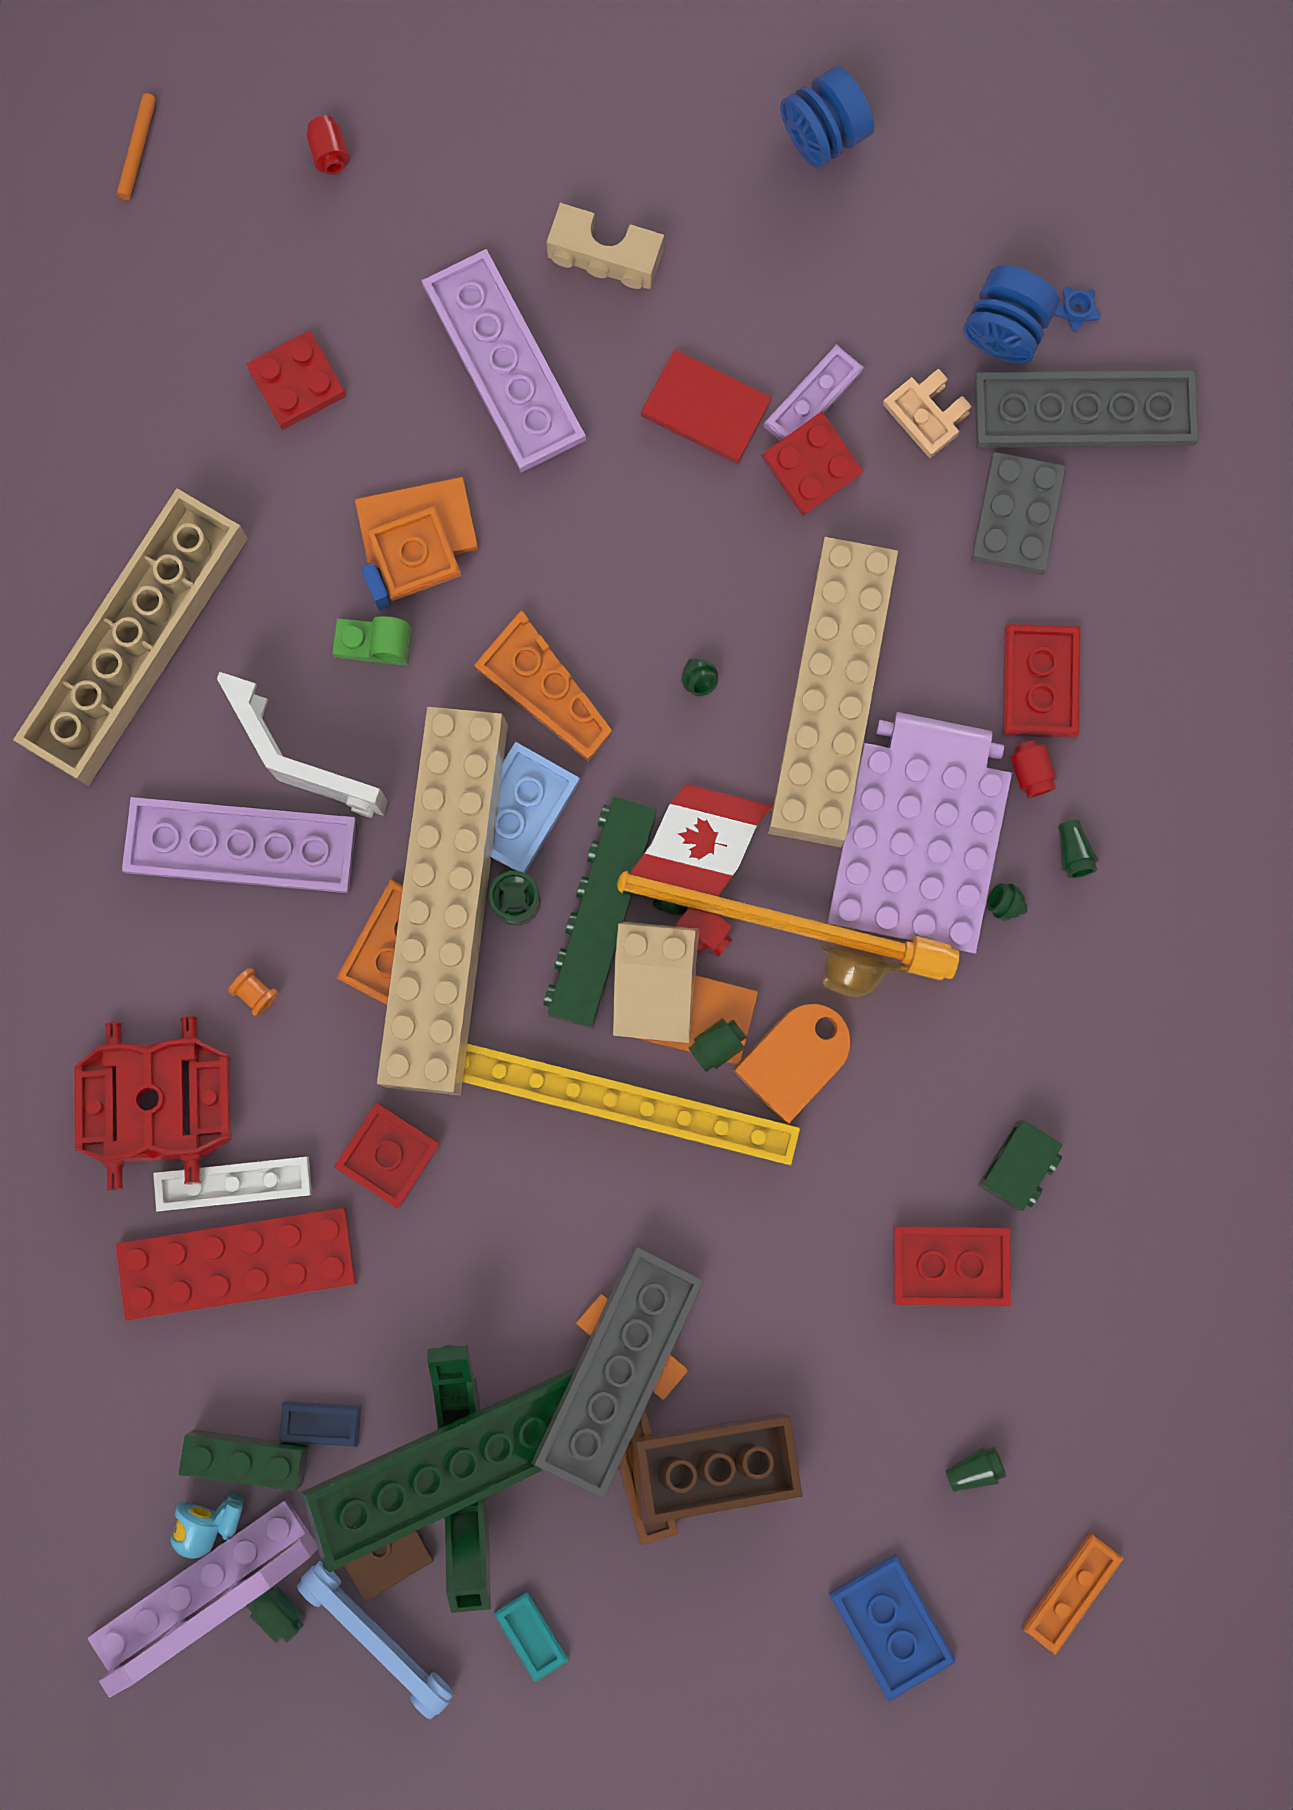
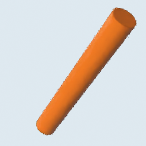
[116,93,157,200]

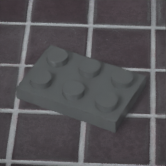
[971,452,1066,575]

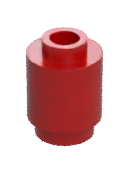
[306,115,350,175]
[1010,740,1057,798]

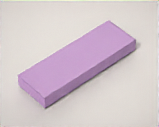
[764,344,864,441]

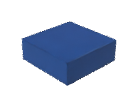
[360,563,391,611]

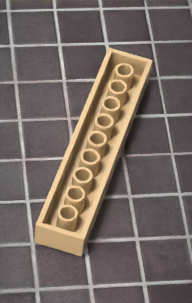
[377,707,508,1096]

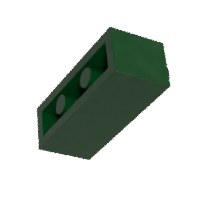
[178,1429,309,1491]

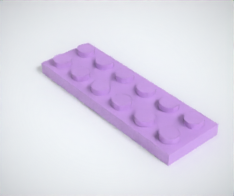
[421,249,586,473]
[122,797,357,893]

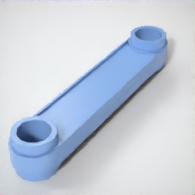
[297,1561,454,1720]

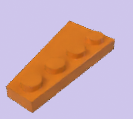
[474,610,612,762]

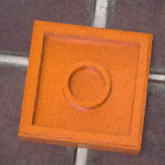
[365,505,461,601]

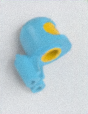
[170,1493,244,1559]

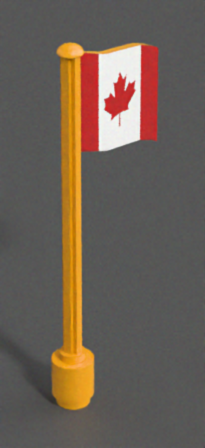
[617,784,959,981]

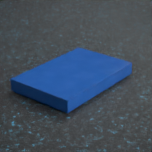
[829,1554,956,1702]

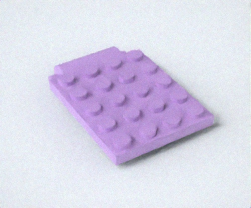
[827,712,1012,954]

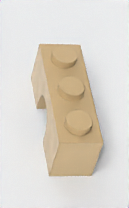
[546,203,664,290]

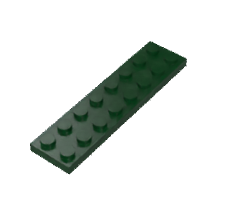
[301,1367,576,1572]

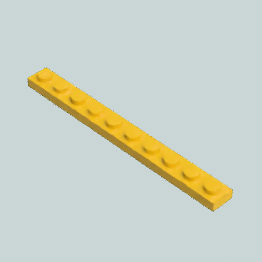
[463,1044,800,1166]

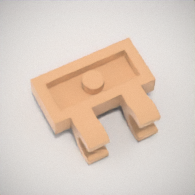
[883,369,972,459]

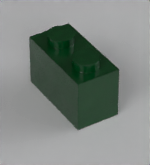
[978,1120,1063,1211]

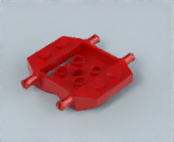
[74,1016,232,1191]

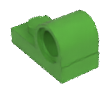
[333,616,412,666]

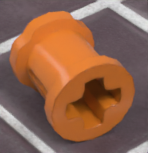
[228,967,279,1018]

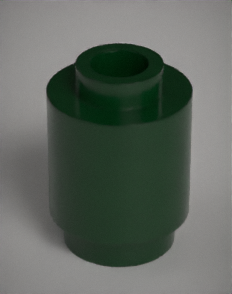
[688,1017,747,1072]
[246,1587,304,1643]

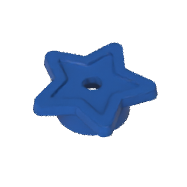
[1054,287,1101,332]

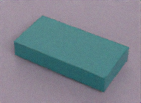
[494,1590,569,1682]

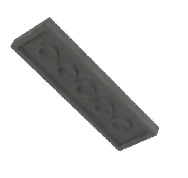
[974,370,1199,448]
[531,1246,704,1499]

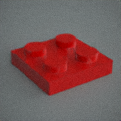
[246,330,346,430]
[760,411,863,516]
[334,1102,441,1209]

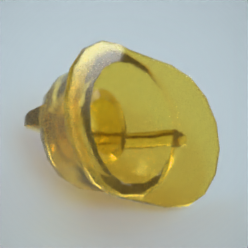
[820,944,910,997]

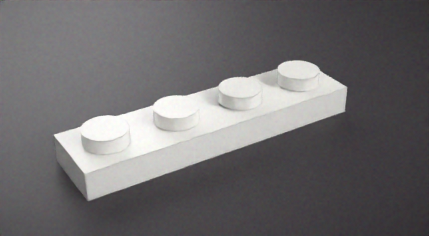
[153,1157,312,1212]

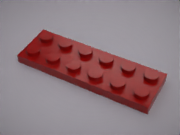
[115,1208,357,1321]

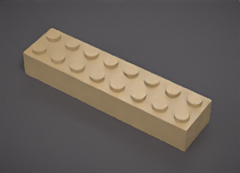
[13,488,248,787]
[768,537,898,847]

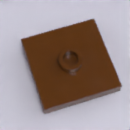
[344,1530,434,1603]

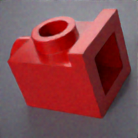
[675,907,733,957]

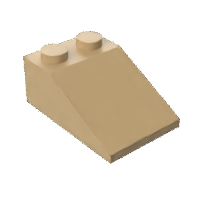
[613,922,699,1043]

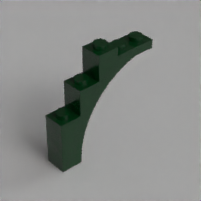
[427,1345,491,1613]

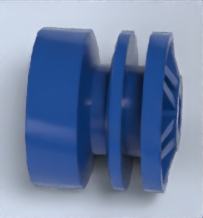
[780,66,874,169]
[963,266,1060,364]

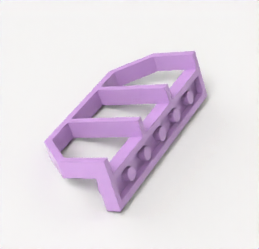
[87,1499,318,1698]

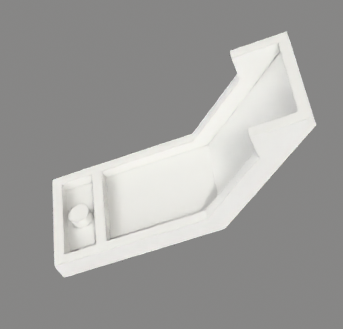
[217,672,389,818]

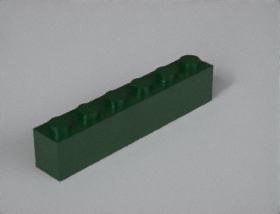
[543,797,657,1029]

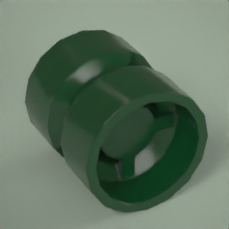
[489,871,541,926]

